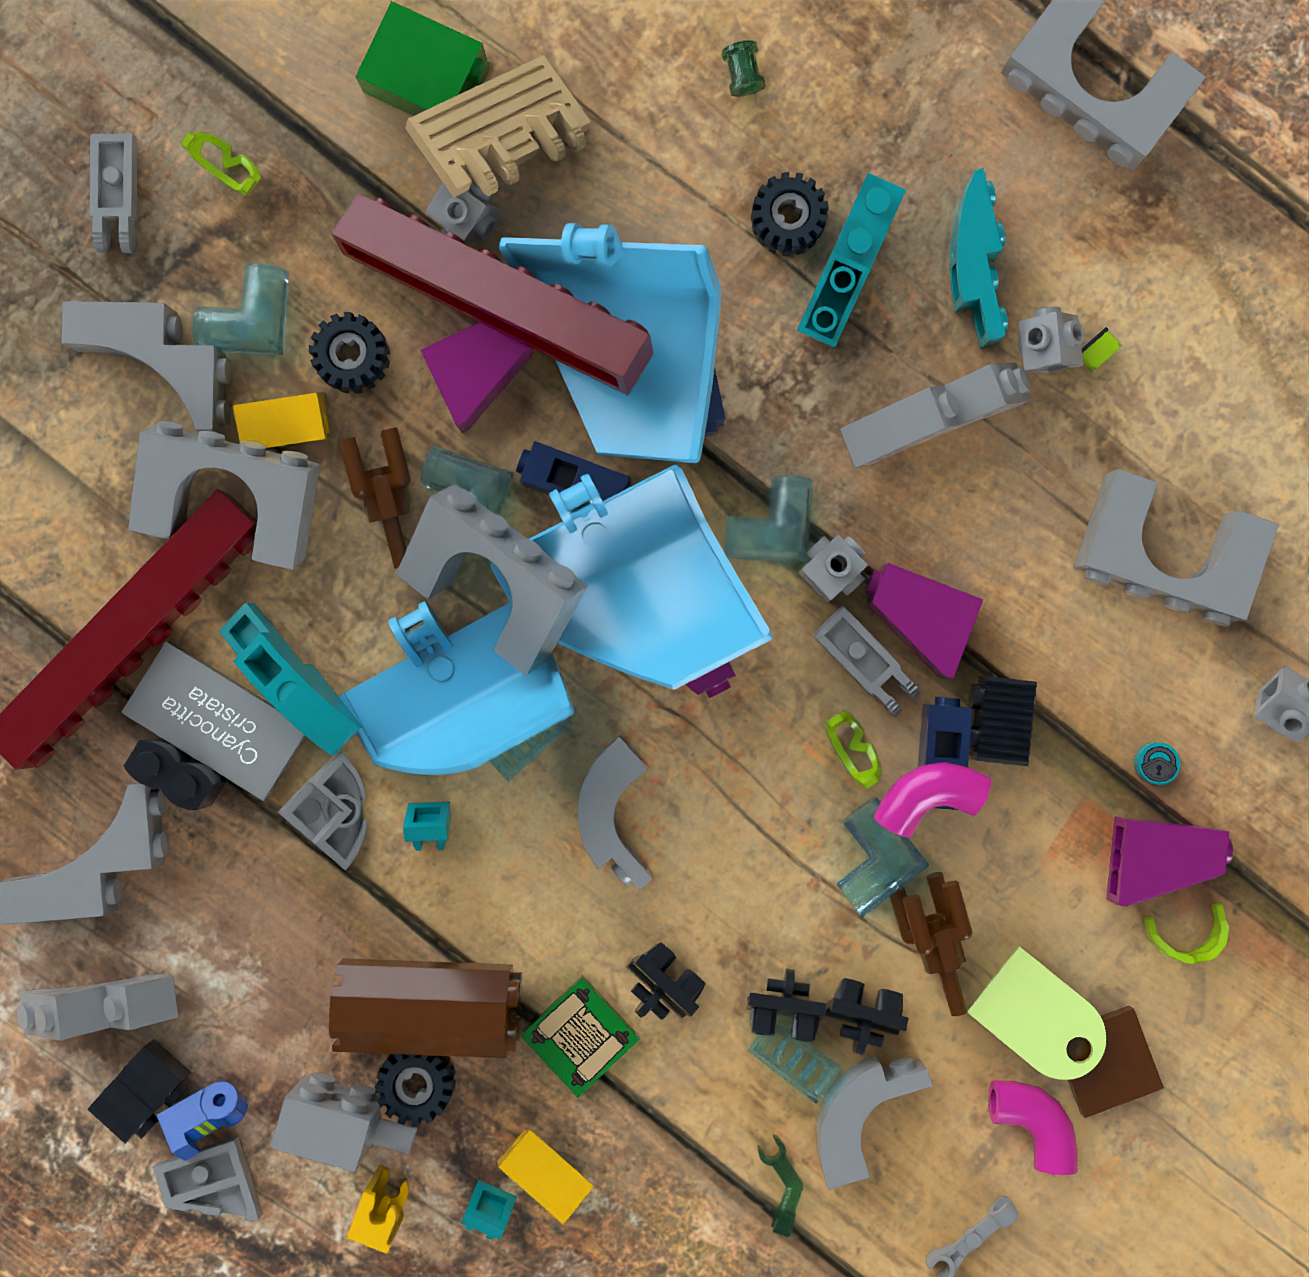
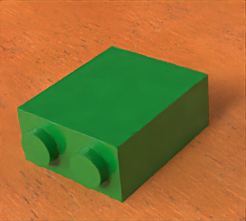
[355,1,489,116]

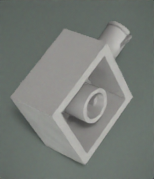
[270,1073,418,1173]

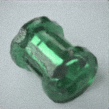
[721,40,766,97]

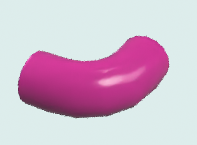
[873,762,991,838]
[988,1080,1078,1175]

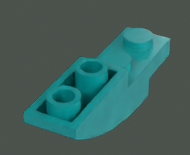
[949,168,1008,349]
[797,173,906,348]
[219,602,363,755]

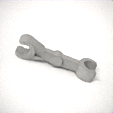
[926,1196,1019,1277]

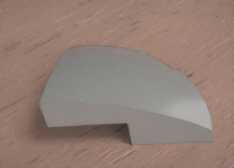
[277,751,367,871]

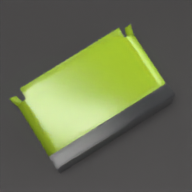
[1082,327,1123,373]

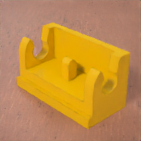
[233,392,330,448]
[497,1128,594,1224]
[346,1164,410,1254]

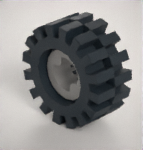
[751,172,829,256]
[309,312,390,394]
[375,1054,456,1126]

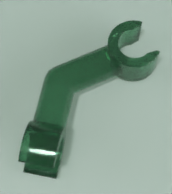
[757,1134,803,1238]

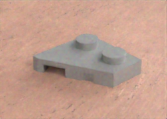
[153,1136,263,1221]

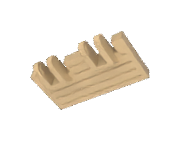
[405,55,591,198]

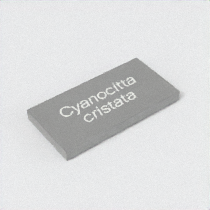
[121,641,306,801]

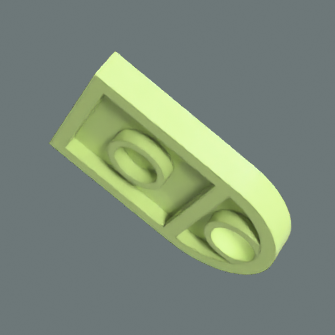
[967,946,1106,1080]

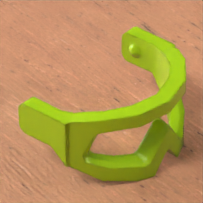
[181,130,261,196]
[824,710,882,789]
[1143,902,1230,964]

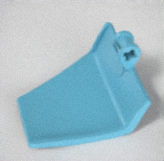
[499,223,721,463]
[489,464,772,689]
[339,600,575,775]

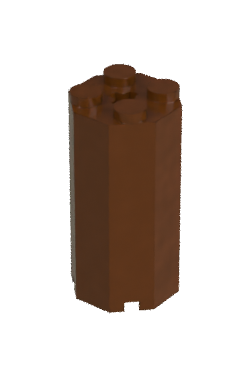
[329,958,522,1058]

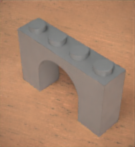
[1001,0,1206,171]
[128,421,320,570]
[1073,469,1279,627]
[396,484,588,676]

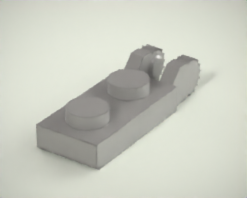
[89,134,138,253]
[812,606,921,717]

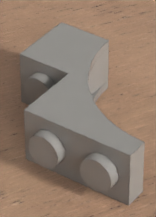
[17,973,178,1041]

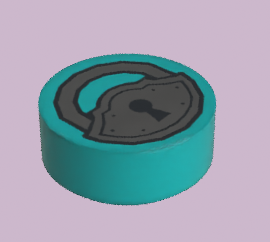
[1134,742,1181,785]

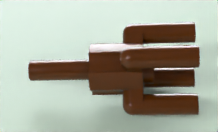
[339,427,411,569]
[888,872,973,1016]

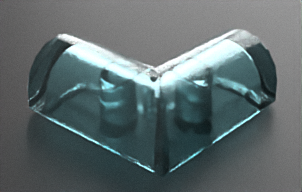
[193,264,289,355]
[420,446,514,516]
[724,476,813,564]
[835,797,930,917]

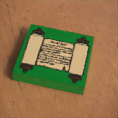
[520,975,640,1098]

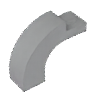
[578,735,653,890]
[816,1055,932,1189]

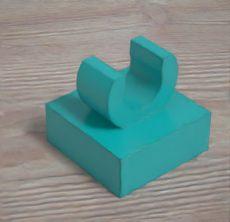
[403,802,452,851]
[461,1180,517,1240]

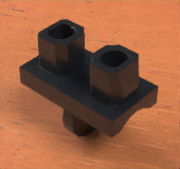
[626,942,706,1020]
[746,968,827,1042]
[826,978,909,1055]

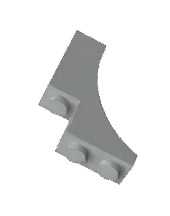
[62,301,231,435]
[840,362,1031,468]
[0,783,169,925]

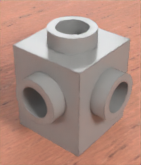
[425,180,502,244]
[1018,307,1084,374]
[798,534,868,603]
[1254,666,1309,743]

